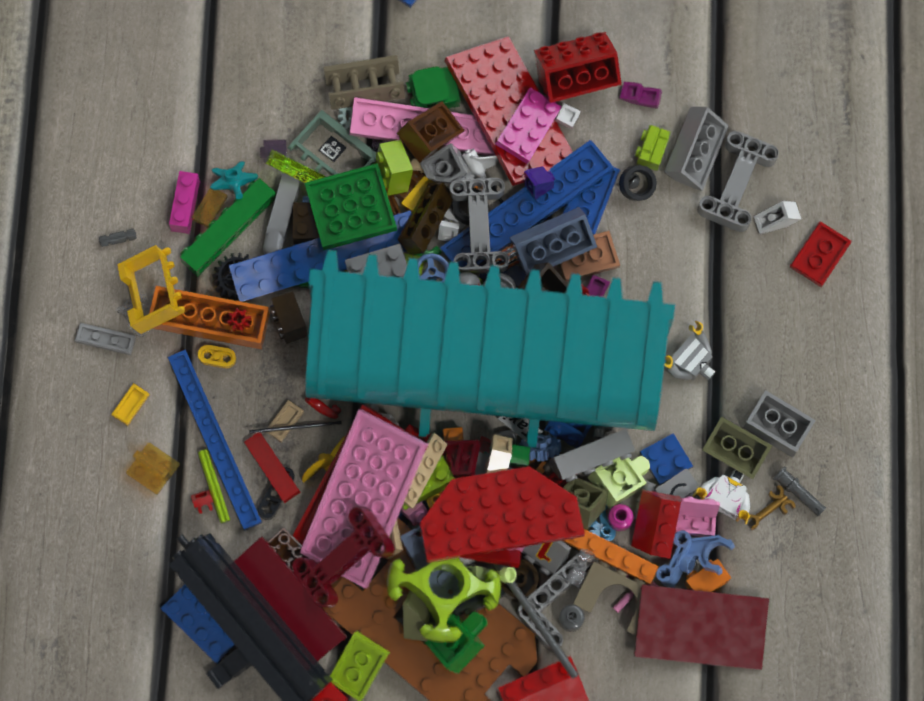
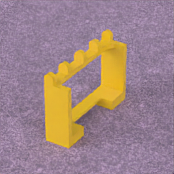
[117,245,185,334]

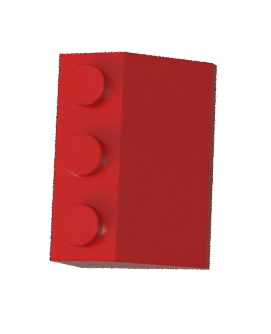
[631,490,681,559]

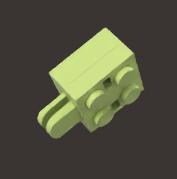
[588,456,650,509]

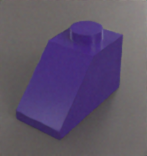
[524,167,555,200]

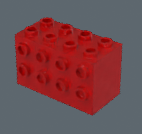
[534,32,622,103]

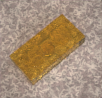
[192,188,228,227]

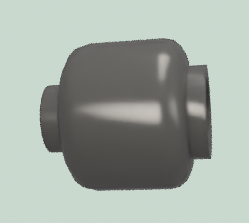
[559,605,585,632]

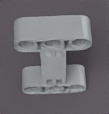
[698,131,779,232]
[450,178,509,274]

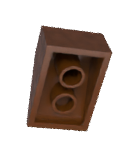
[397,101,465,163]

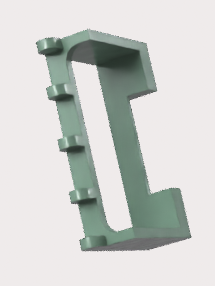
[288,110,376,175]

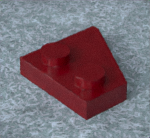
[444,440,481,478]

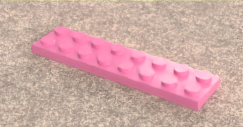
[349,97,496,156]

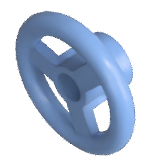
[418,253,449,282]

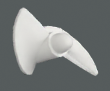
[455,149,500,191]

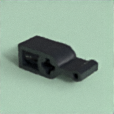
[206,648,252,690]

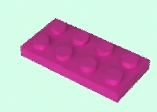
[495,87,562,164]

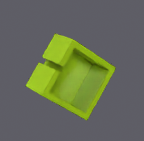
[374,140,413,196]

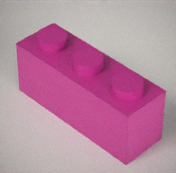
[169,171,200,234]

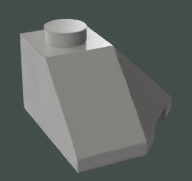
[420,143,467,183]

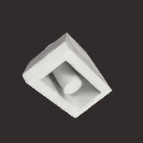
[754,201,801,234]

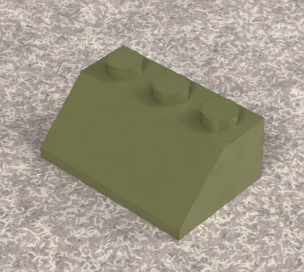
[702,416,772,479]

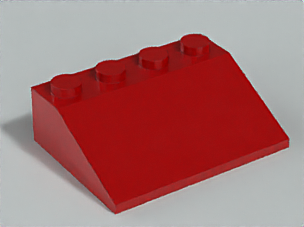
[497,656,589,701]

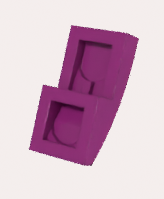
[620,81,662,109]

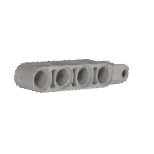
[263,172,302,254]

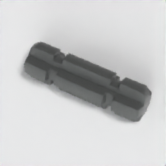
[99,229,137,247]

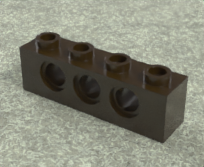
[397,181,453,255]

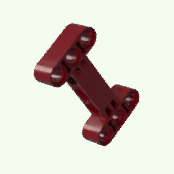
[292,507,395,608]

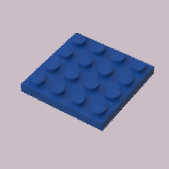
[161,585,236,664]

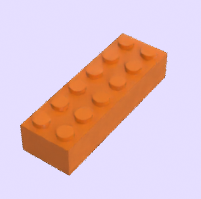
[149,286,270,350]

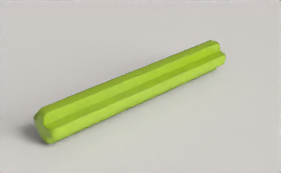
[198,449,230,523]

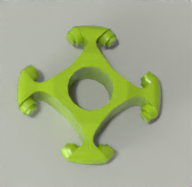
[387,558,501,642]

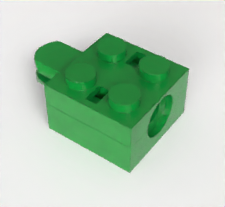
[425,612,488,674]

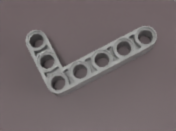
[518,551,594,652]

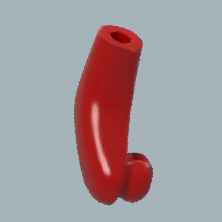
[305,397,341,419]

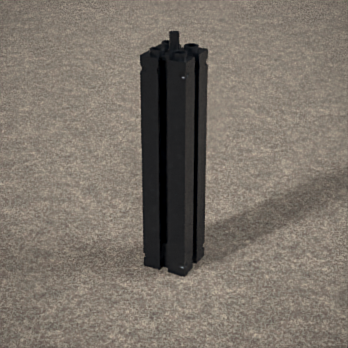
[169,533,333,701]

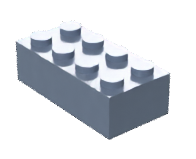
[510,207,597,276]

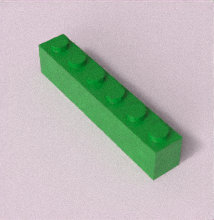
[180,178,276,277]

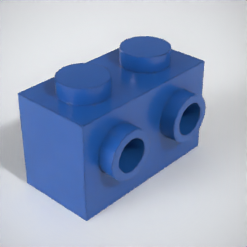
[545,421,592,448]

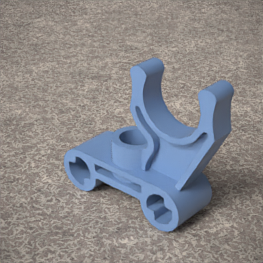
[656,530,735,588]

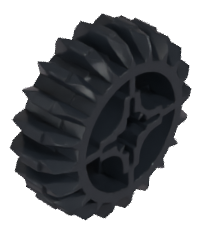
[212,252,252,302]

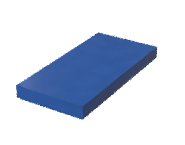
[563,167,620,235]

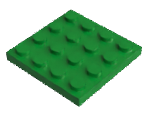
[305,163,398,251]

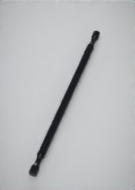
[249,421,342,434]

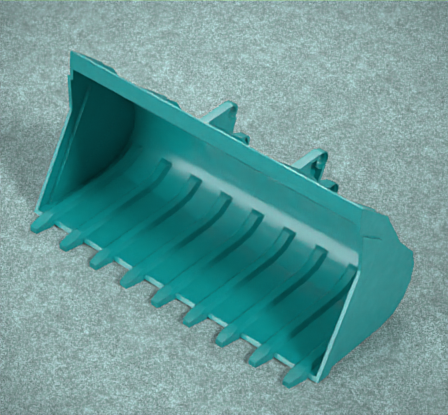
[306,250,675,448]

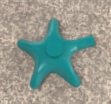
[210,161,258,199]

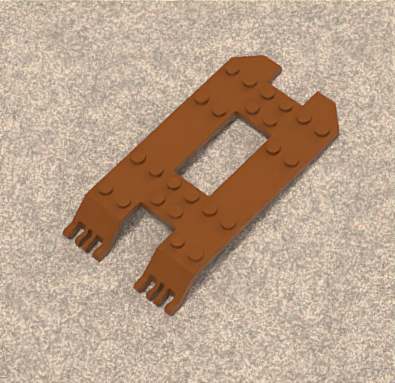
[314,518,537,701]

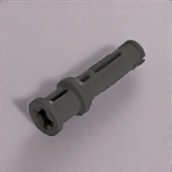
[773,466,826,516]

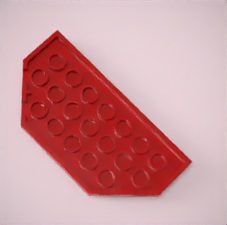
[420,466,585,563]

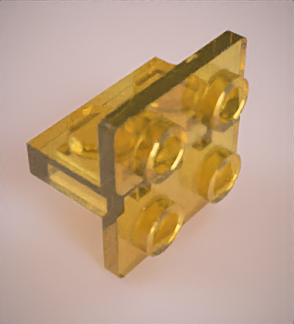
[126,443,180,495]

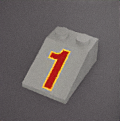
[522,541,571,576]

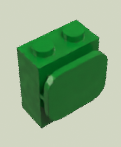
[405,66,460,109]

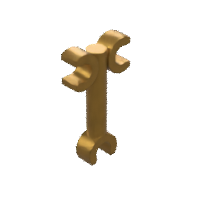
[749,485,796,530]

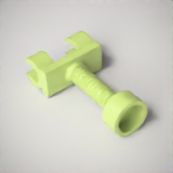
[466,565,516,583]

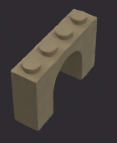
[573,560,645,636]

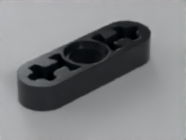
[258,467,295,520]

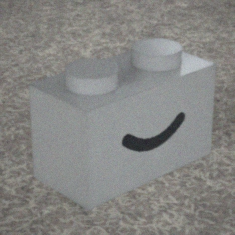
[654,468,700,498]

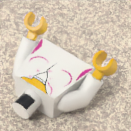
[692,470,750,525]

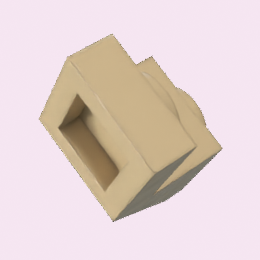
[485,434,513,474]

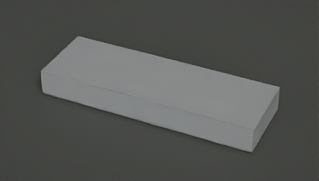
[75,323,136,355]

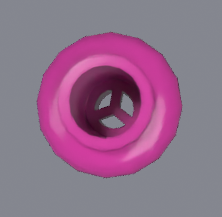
[607,504,633,532]

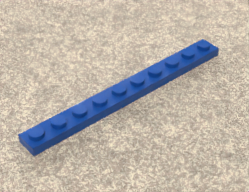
[168,350,262,531]

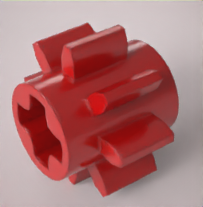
[227,308,252,333]

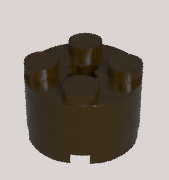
[501,559,539,602]

